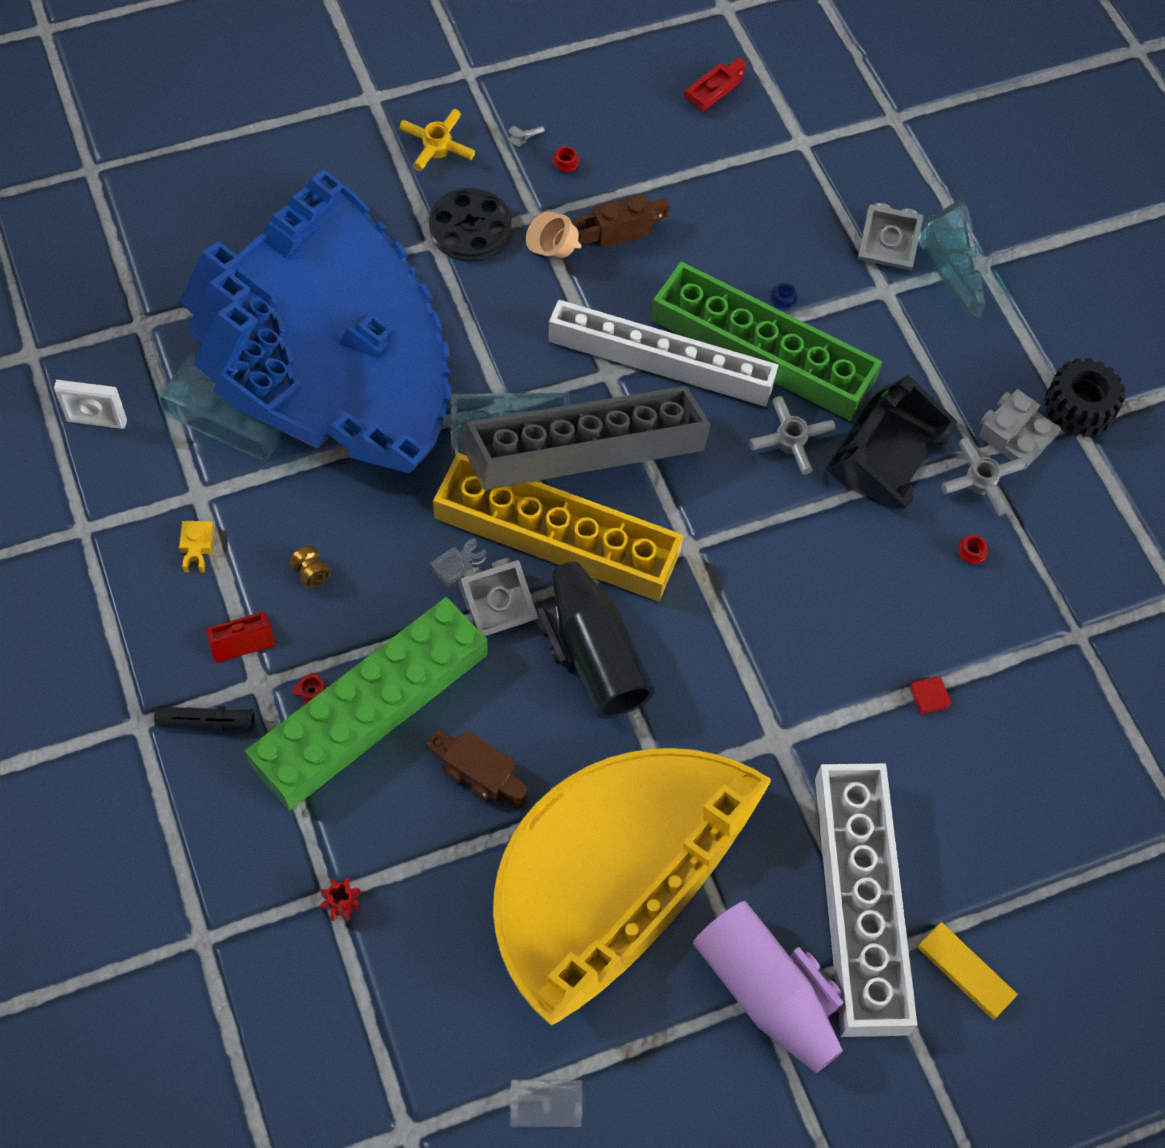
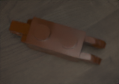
[572,194,670,247]
[426,729,528,809]

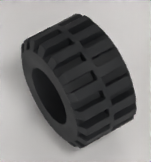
[1044,358,1126,437]

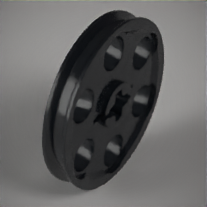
[429,188,512,262]

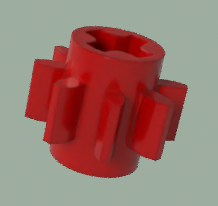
[320,878,361,921]

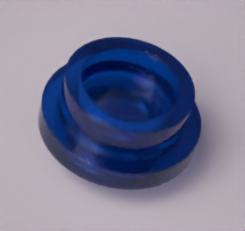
[770,283,798,310]

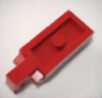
[684,57,747,113]

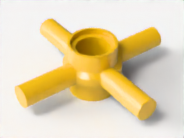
[399,109,475,172]

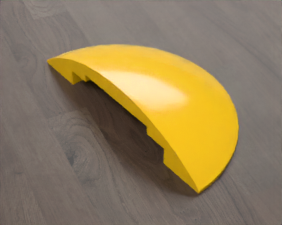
[493,748,771,1026]

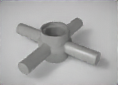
[749,396,835,475]
[941,437,1025,516]

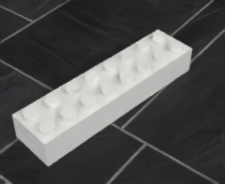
[815,763,917,1037]

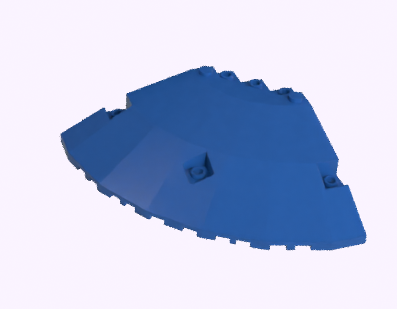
[179,169,452,473]

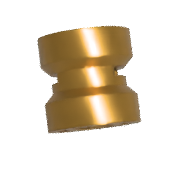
[289,546,331,589]

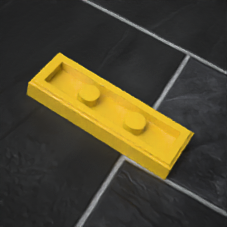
[917,922,1018,1021]

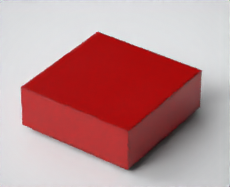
[909,676,951,715]

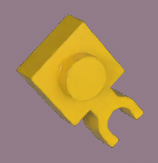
[179,521,214,573]

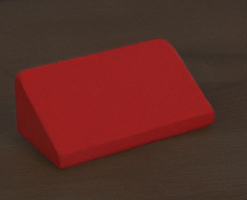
[205,611,276,663]

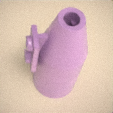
[693,901,844,1073]

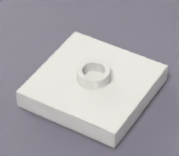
[54,380,127,429]

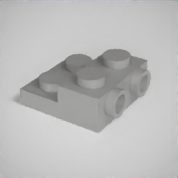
[857,203,924,271]
[979,389,1061,470]
[458,558,539,637]

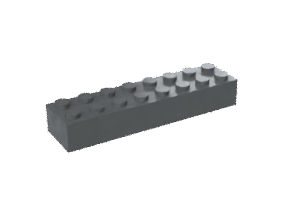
[463,386,711,490]

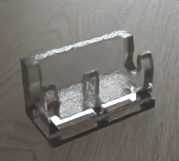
[510,1080,582,1127]

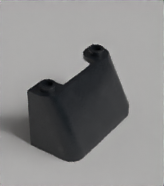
[826,375,958,510]

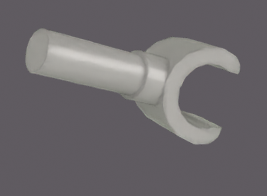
[507,126,545,147]

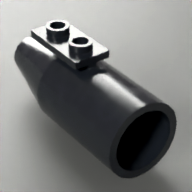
[537,562,655,719]

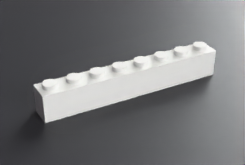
[548,299,779,407]

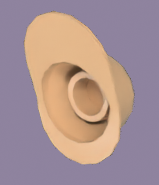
[526,212,582,259]

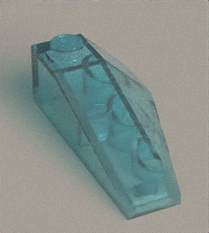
[919,199,985,323]

